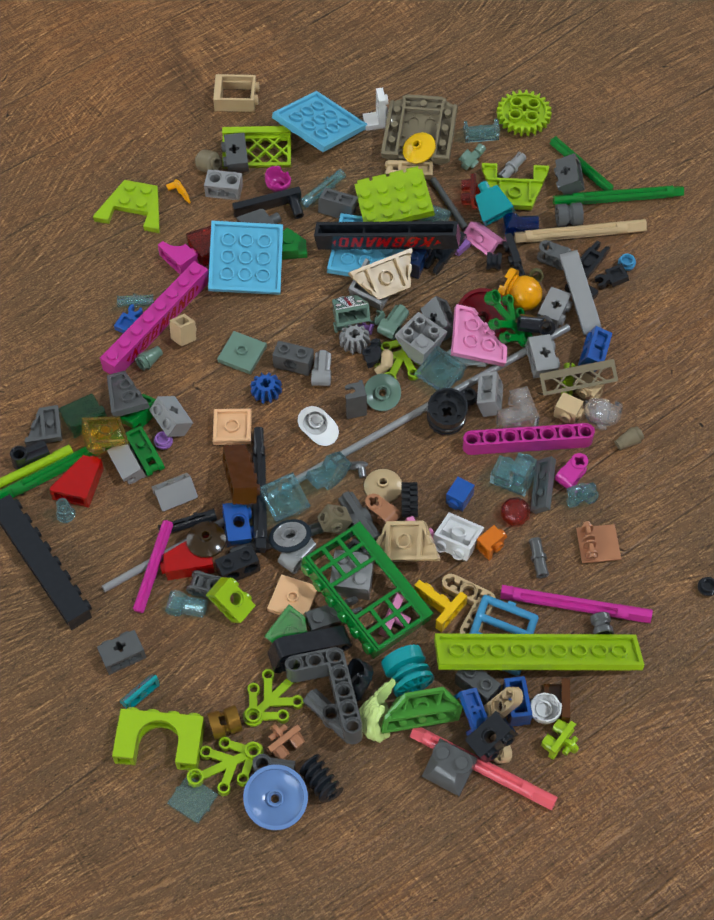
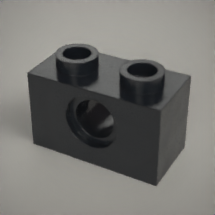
[465,711,518,762]

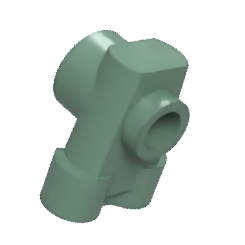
[459,143,486,171]

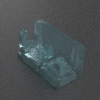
[463,119,500,143]

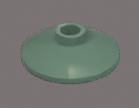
[365,374,401,411]

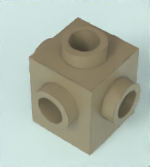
[317,504,352,534]

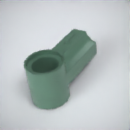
[377,304,409,340]

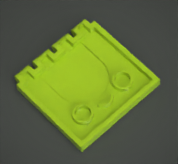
[354,166,435,222]

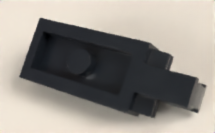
[502,233,525,276]

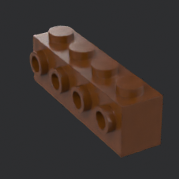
[222,444,260,505]

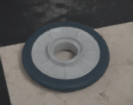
[269,519,312,553]

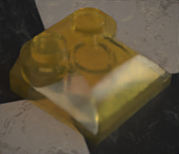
[81,416,128,454]

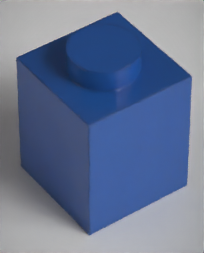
[446,477,475,512]

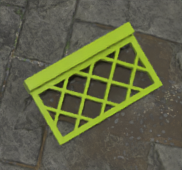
[222,126,291,169]

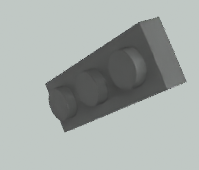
[530,456,556,514]

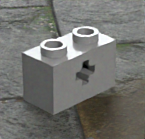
[537,287,573,330]
[525,334,560,378]
[149,396,193,437]

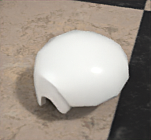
[530,693,562,725]

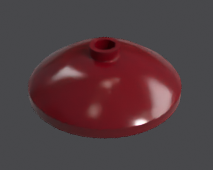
[458,288,508,338]

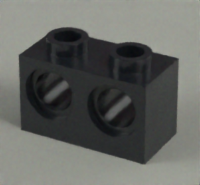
[215,544,261,581]

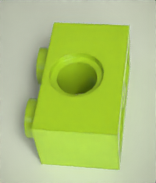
[206,577,256,623]

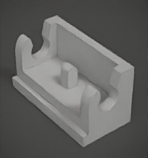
[107,440,147,484]

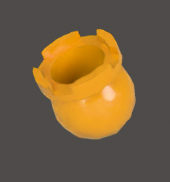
[498,268,542,312]

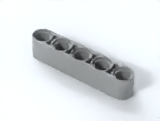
[559,250,602,336]

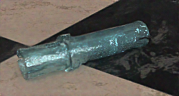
[300,169,346,208]

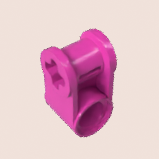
[554,453,588,491]

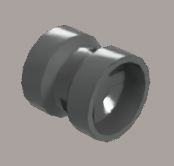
[590,612,614,634]

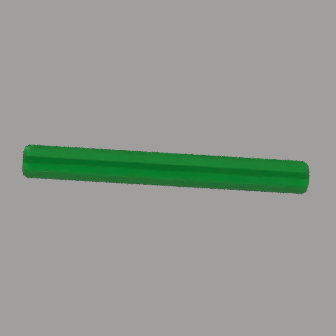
[550,136,614,191]

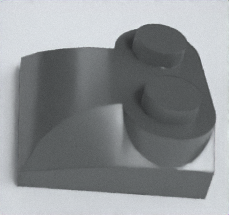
[422,738,478,797]

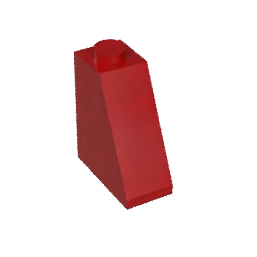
[49,455,104,508]
[160,535,215,581]

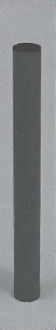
[430,177,468,231]

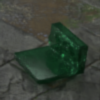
[59,394,108,438]

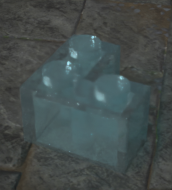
[490,452,537,497]

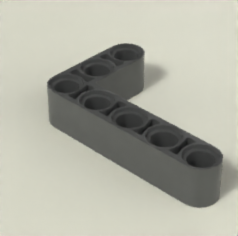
[285,647,363,744]

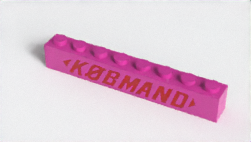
[100,261,209,374]

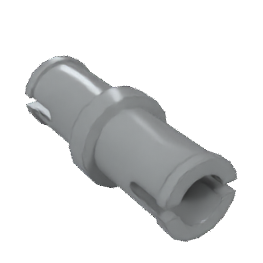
[497,152,526,178]

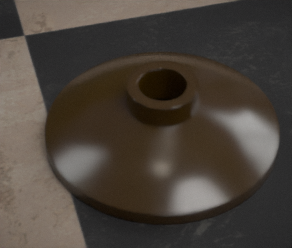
[186,522,226,558]

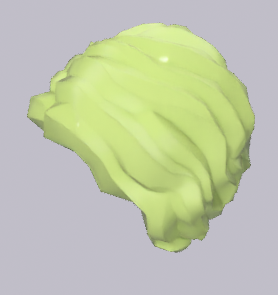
[359,678,396,743]

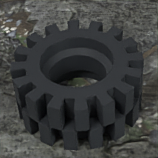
[401,482,418,517]

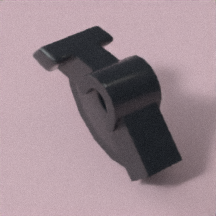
[362,338,382,368]

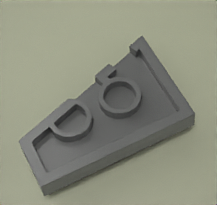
[107,371,150,418]

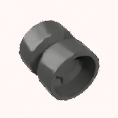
[555,202,584,227]

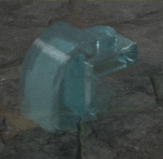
[305,451,352,490]

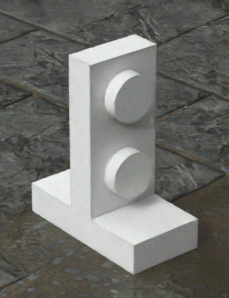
[363,88,389,131]

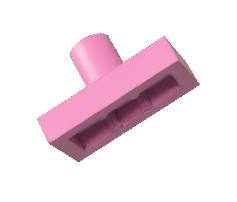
[378,593,411,637]

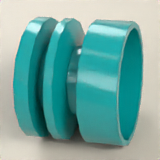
[381,644,435,697]

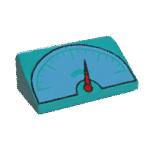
[120,674,160,709]

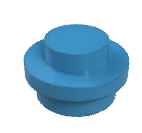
[618,253,636,271]

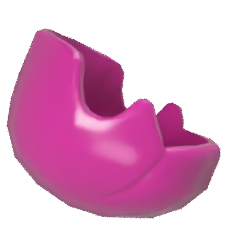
[265,166,291,192]

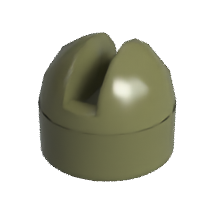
[529,268,544,283]

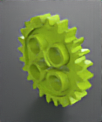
[496,90,552,136]

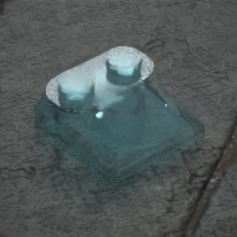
[414,346,467,390]
[260,472,311,522]

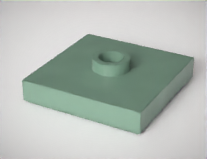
[217,331,267,375]

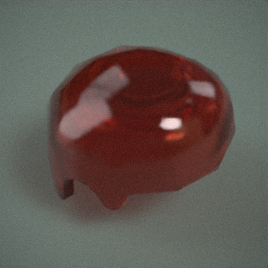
[501,497,531,526]

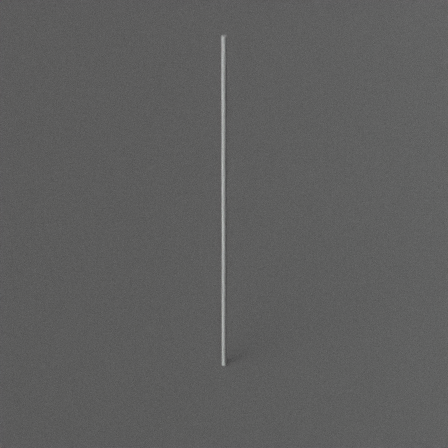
[102,324,571,593]

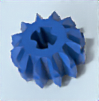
[250,372,282,404]

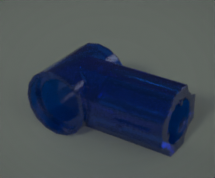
[503,212,539,236]

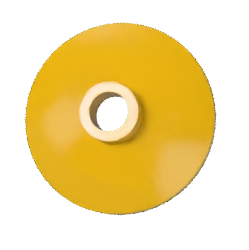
[403,132,436,164]

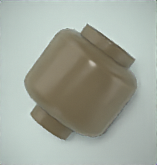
[195,149,221,173]

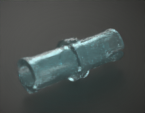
[117,293,154,308]

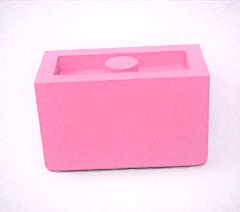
[464,222,505,255]

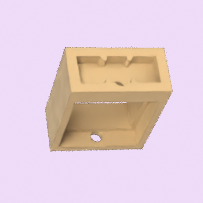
[213,74,259,112]

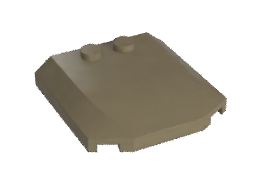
[381,94,458,165]

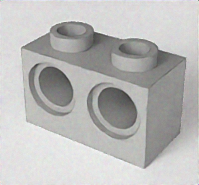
[204,170,243,200]
[477,371,503,417]

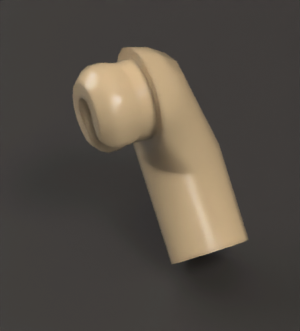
[374,349,393,374]

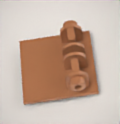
[576,521,621,563]

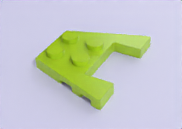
[482,163,549,210]
[93,180,160,233]

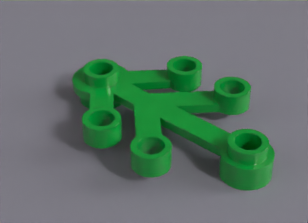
[484,289,533,347]

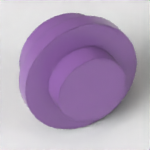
[154,431,173,450]

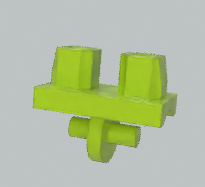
[541,719,579,760]

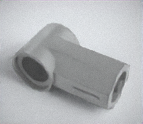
[311,350,331,386]
[278,538,316,574]

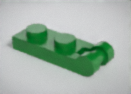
[124,426,165,477]

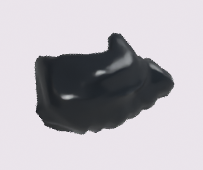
[347,658,374,702]

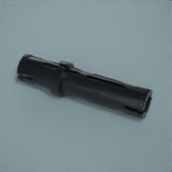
[158,508,217,534]

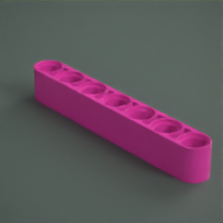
[463,423,595,455]

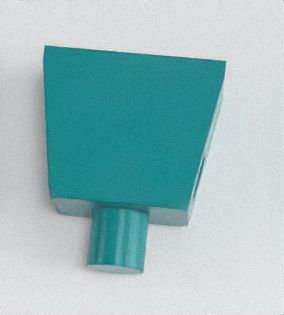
[475,181,515,226]

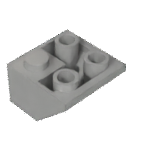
[395,312,447,367]

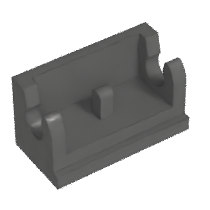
[318,187,358,219]
[345,380,367,419]

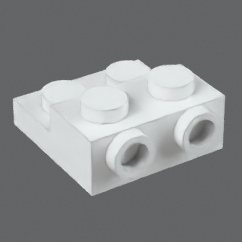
[433,512,484,561]

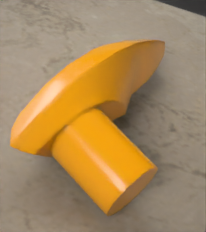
[166,179,191,204]

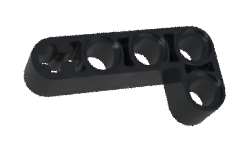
[267,626,352,673]

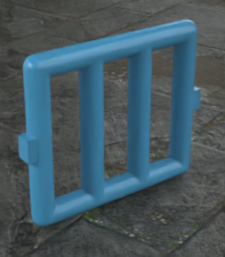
[469,595,539,676]

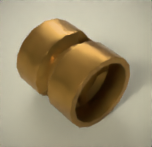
[207,705,243,739]

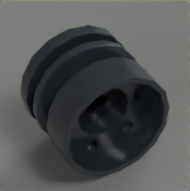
[427,388,468,436]

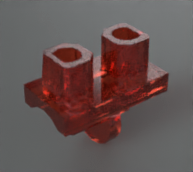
[461,173,481,209]

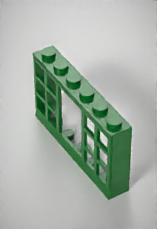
[300,521,433,659]

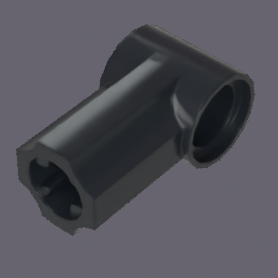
[517,314,555,335]
[10,440,50,470]

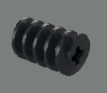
[300,754,344,803]

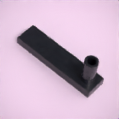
[232,186,304,219]

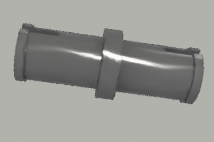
[529,537,549,579]

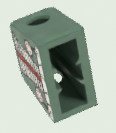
[332,295,370,327]

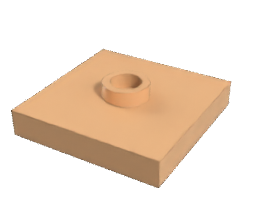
[213,409,252,445]
[267,574,318,620]

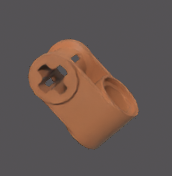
[365,493,402,528]

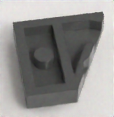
[25,405,63,446]

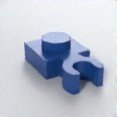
[114,304,143,333]

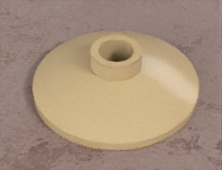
[364,469,402,503]

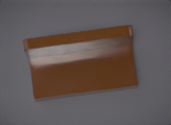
[543,678,570,725]

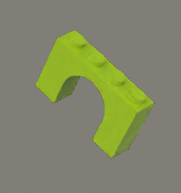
[112,707,205,771]

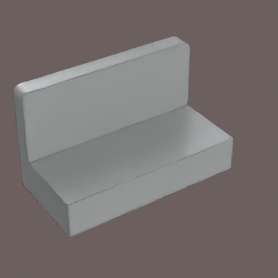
[151,473,198,511]

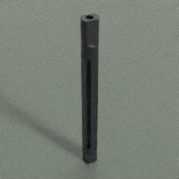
[252,427,267,553]

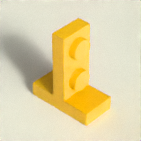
[414,580,467,633]

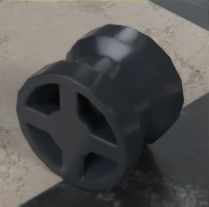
[486,252,502,270]

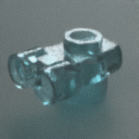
[566,482,599,508]

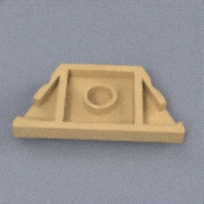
[348,248,413,300]
[376,521,440,562]

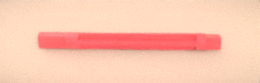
[410,727,558,811]

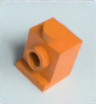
[476,525,507,561]

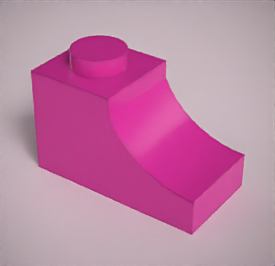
[158,241,198,275]

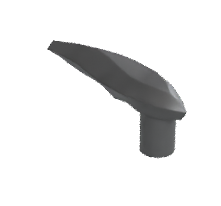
[332,461,368,478]

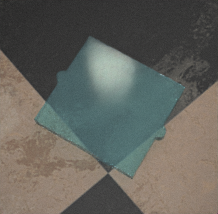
[167,776,218,824]

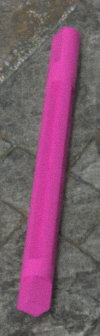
[500,585,653,623]

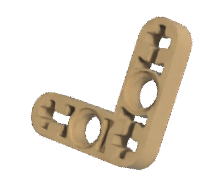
[442,574,496,634]
[484,687,523,764]

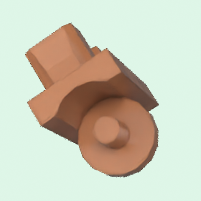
[266,724,305,759]

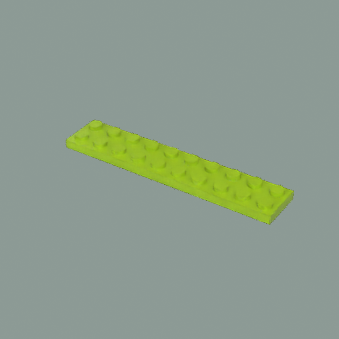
[434,633,644,670]

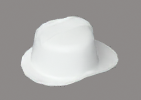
[298,406,339,446]

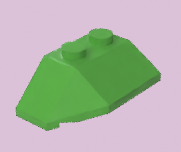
[381,687,463,734]

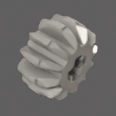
[339,323,370,355]

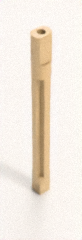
[514,219,647,243]

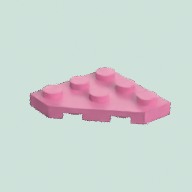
[451,304,507,367]

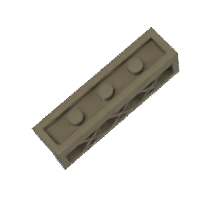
[539,359,618,396]

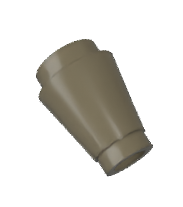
[614,426,644,451]

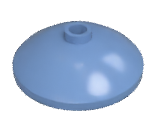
[243,765,308,830]

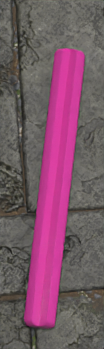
[133,520,173,613]

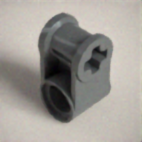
[537,240,572,270]
[186,570,221,598]

